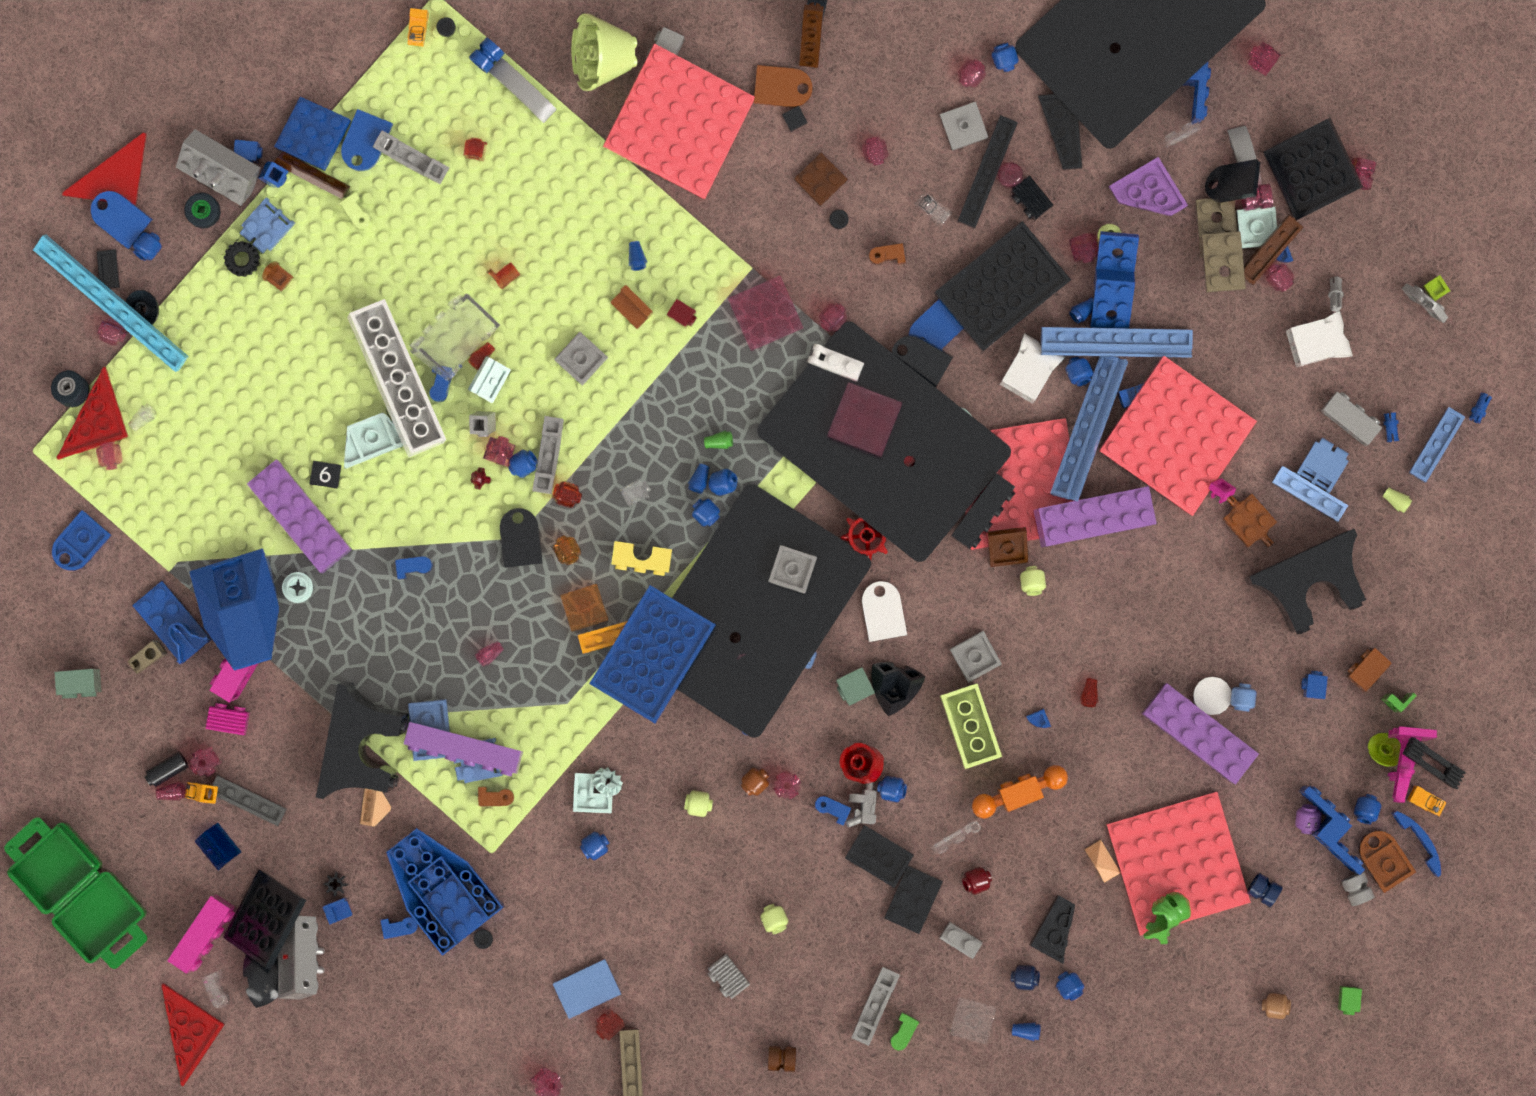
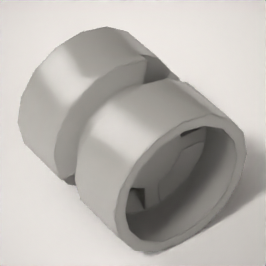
[1341,872,1375,907]

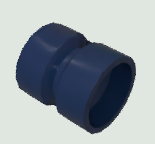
[1247,872,1283,907]

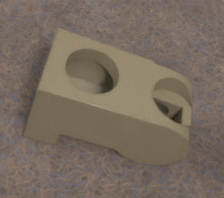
[128,640,168,674]

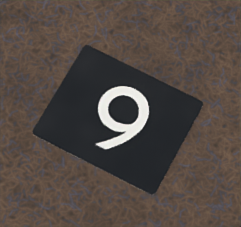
[310,461,341,489]

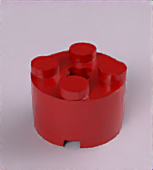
[839,743,884,784]

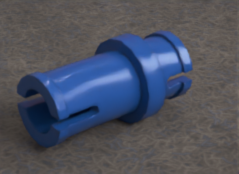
[1469,393,1492,424]
[1383,412,1399,442]

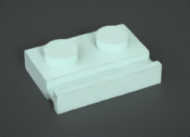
[468,356,511,403]

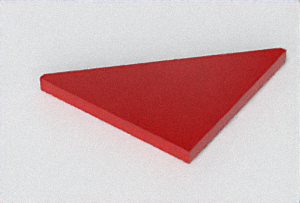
[62,133,147,205]
[57,367,129,460]
[161,983,225,1087]

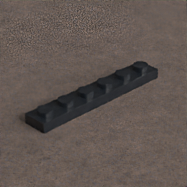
[957,115,1018,229]

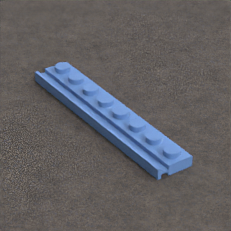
[1041,327,1193,358]
[1050,356,1128,502]

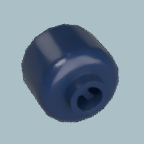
[1011,964,1040,991]

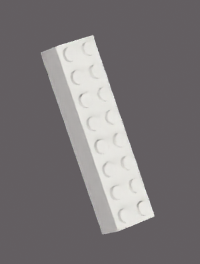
[347,299,446,458]

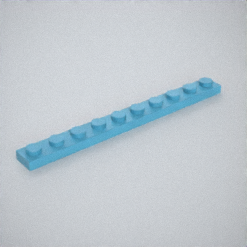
[33,234,189,372]

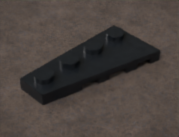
[1038,94,1083,170]

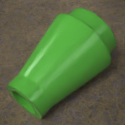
[704,430,733,449]

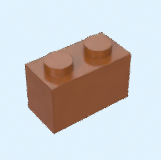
[1346,648,1392,692]

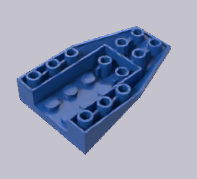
[189,548,279,671]
[386,828,505,956]

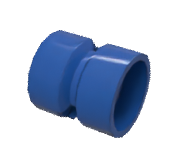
[469,37,505,74]

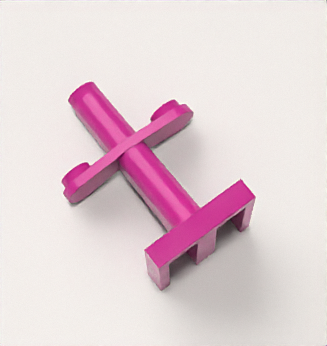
[1387,726,1437,803]

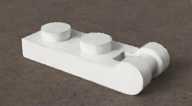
[807,344,864,382]

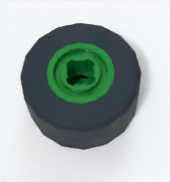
[184,192,221,229]

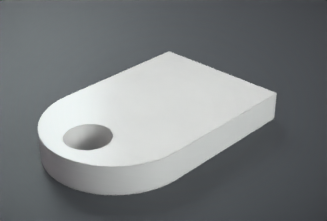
[862,581,907,642]

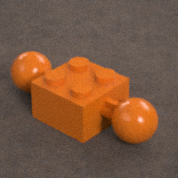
[972,765,1068,819]

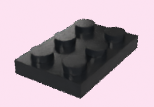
[845,825,914,888]
[884,866,943,934]

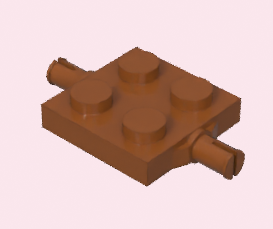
[1223,493,1277,548]

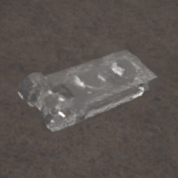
[930,821,981,855]

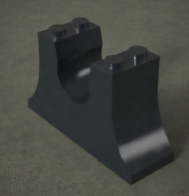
[1244,529,1366,635]
[316,681,410,799]

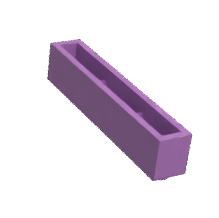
[404,722,523,777]

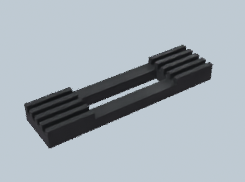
[1402,737,1466,789]

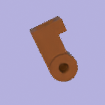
[869,243,906,265]
[478,787,515,807]

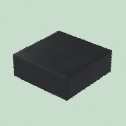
[782,106,808,132]

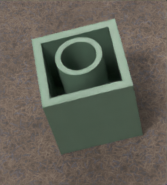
[836,667,875,706]

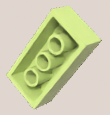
[940,684,1002,769]

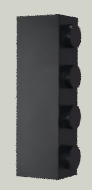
[951,473,1015,550]

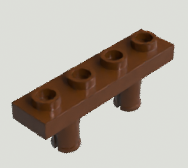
[799,2,824,68]

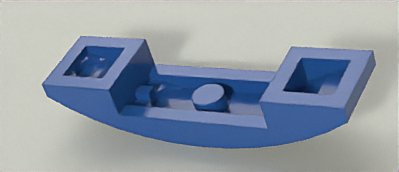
[1391,811,1441,877]

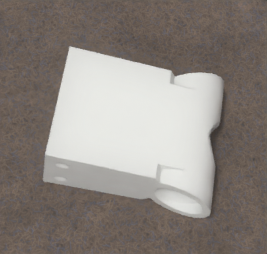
[1286,311,1353,368]
[1000,333,1065,404]

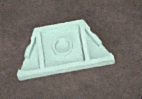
[344,413,403,469]

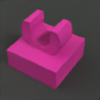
[1209,478,1236,504]

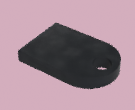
[1205,159,1261,203]
[892,335,954,387]
[500,508,543,568]

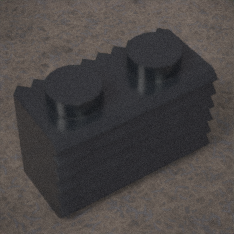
[1011,175,1053,221]

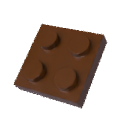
[794,152,848,207]
[987,527,1028,567]

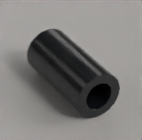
[145,751,189,787]

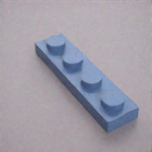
[1409,407,1465,482]

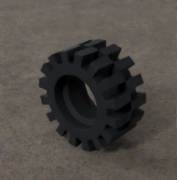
[224,241,260,277]

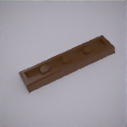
[274,152,351,199]
[1244,214,1304,285]

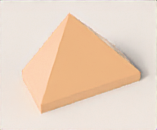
[360,788,391,826]
[1084,840,1121,883]

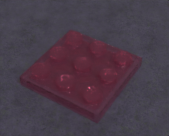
[728,275,804,351]
[828,382,902,457]

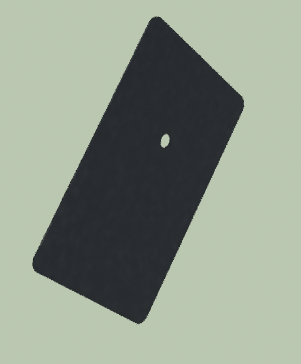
[1015,0,1266,149]
[757,322,1011,562]
[672,484,871,738]

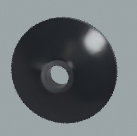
[125,290,159,325]

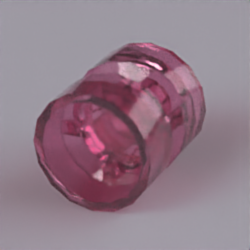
[1352,158,1377,190]
[1241,183,1273,211]

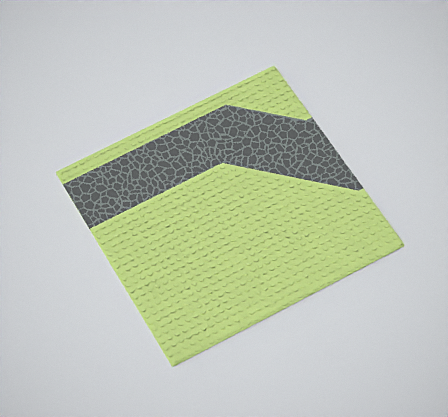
[33,0,832,853]

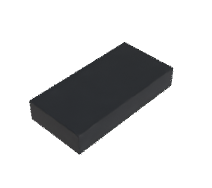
[97,249,120,289]

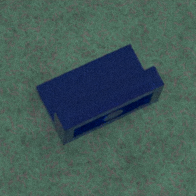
[194,822,242,871]

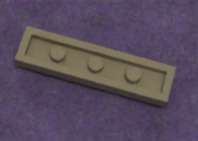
[619,1029,643,1096]

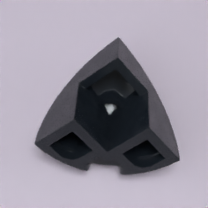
[871,662,925,716]
[243,954,278,1008]

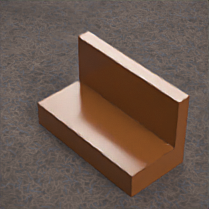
[610,285,653,329]

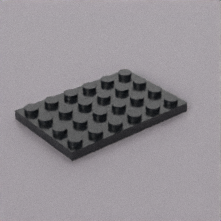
[934,221,1071,352]

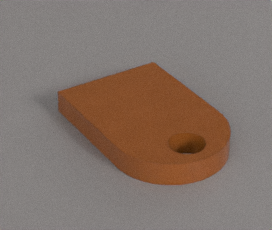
[754,65,812,107]
[1359,831,1416,893]

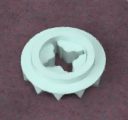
[282,572,313,603]
[593,767,623,796]

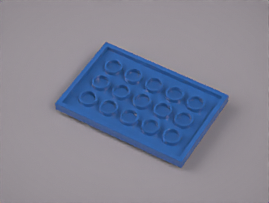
[589,585,716,724]

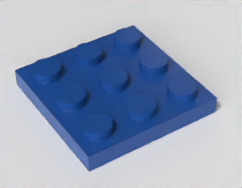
[274,97,351,171]

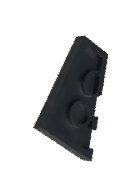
[1029,895,1075,964]

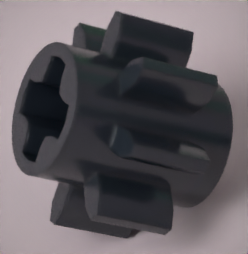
[323,872,349,896]

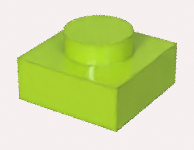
[1423,275,1450,301]

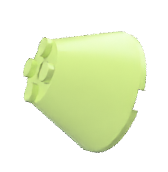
[571,14,637,91]

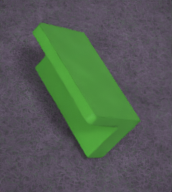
[1381,693,1417,712]

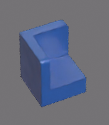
[323,898,352,925]

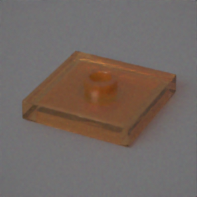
[560,584,608,632]

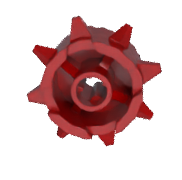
[841,518,888,560]

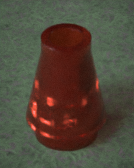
[467,342,495,370]
[1080,678,1099,707]

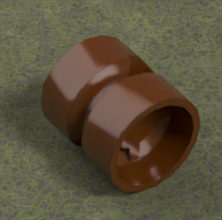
[768,1046,796,1072]

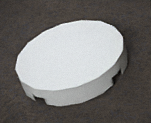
[1193,677,1231,715]

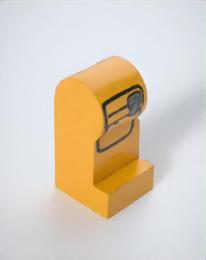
[408,8,429,47]
[185,782,218,804]
[1407,785,1446,817]

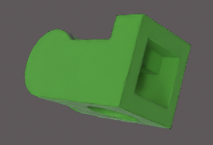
[890,1012,919,1051]

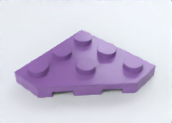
[1109,157,1188,216]

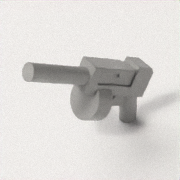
[846,782,877,828]

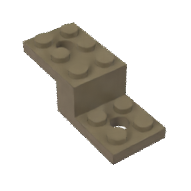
[1195,199,1246,293]

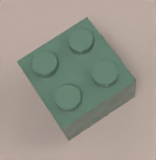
[54,669,102,699]

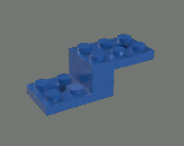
[1183,62,1211,125]
[1090,231,1139,329]
[1299,786,1365,875]

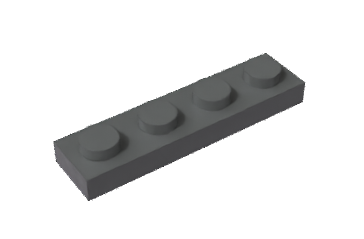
[209,775,287,826]

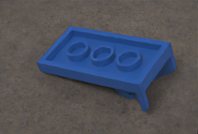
[132,581,212,664]

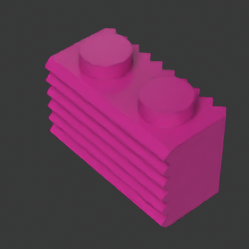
[206,703,250,735]

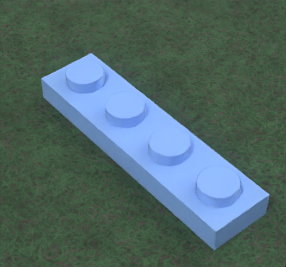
[1272,466,1348,522]

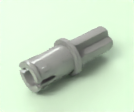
[1328,277,1344,312]

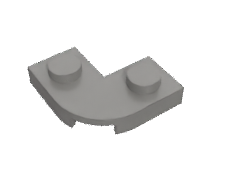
[1402,283,1448,323]

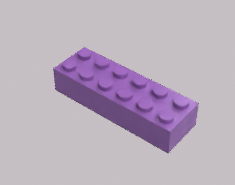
[247,459,352,574]
[1033,486,1157,548]
[1141,683,1259,785]

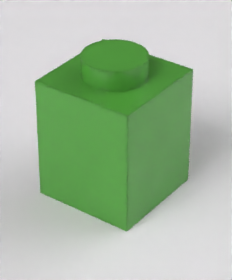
[1338,986,1362,1015]

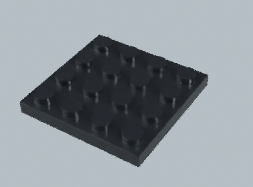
[1263,118,1363,220]
[223,869,307,970]

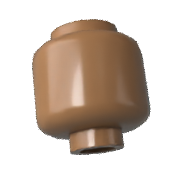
[1262,993,1291,1019]

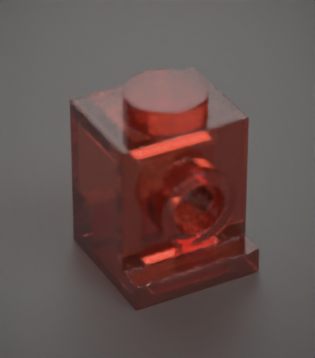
[463,138,487,161]

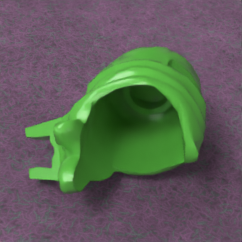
[1143,892,1191,944]

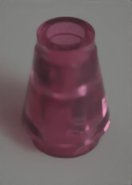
[474,641,504,667]
[156,782,186,801]

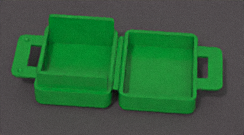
[4,817,147,969]

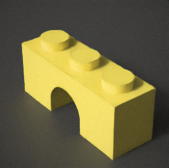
[611,541,672,576]

